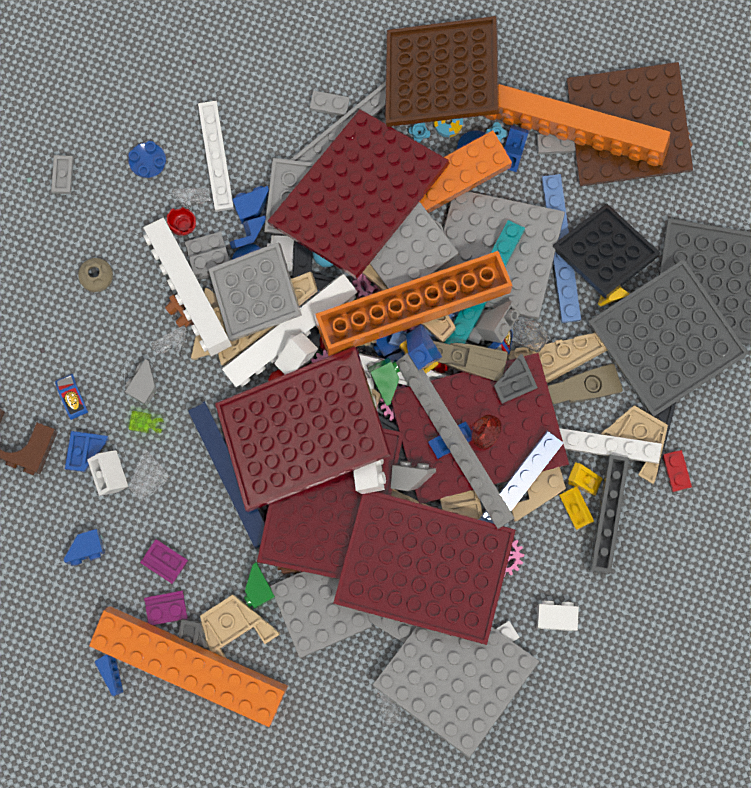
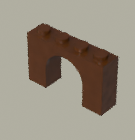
[0,409,58,476]

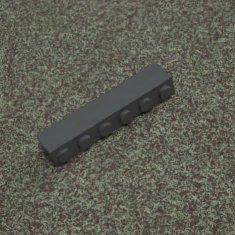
[589,454,629,575]

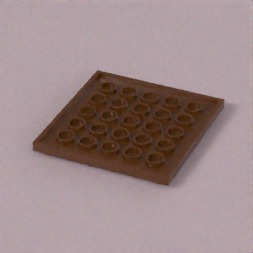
[385,16,499,127]
[567,62,693,187]

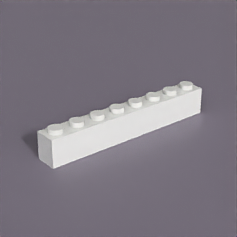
[143,217,232,356]
[222,273,357,387]

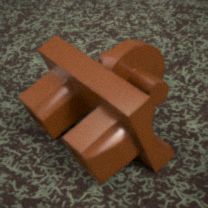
[165,294,194,329]

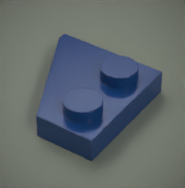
[65,431,109,472]

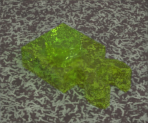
[129,411,164,434]

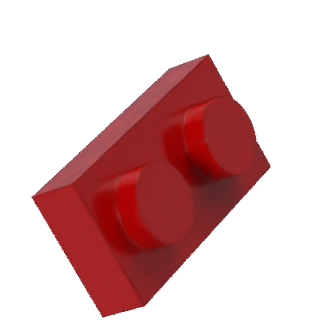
[663,450,692,492]

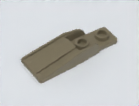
[433,341,508,382]
[548,364,623,405]

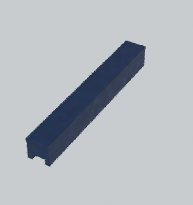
[188,401,265,549]

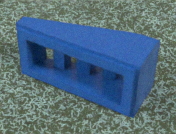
[95,654,123,696]

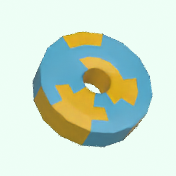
[434,118,463,138]

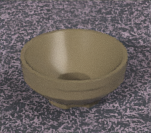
[78,258,113,292]

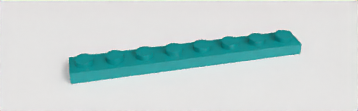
[443,220,525,345]

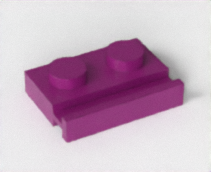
[140,539,188,584]
[144,590,188,626]

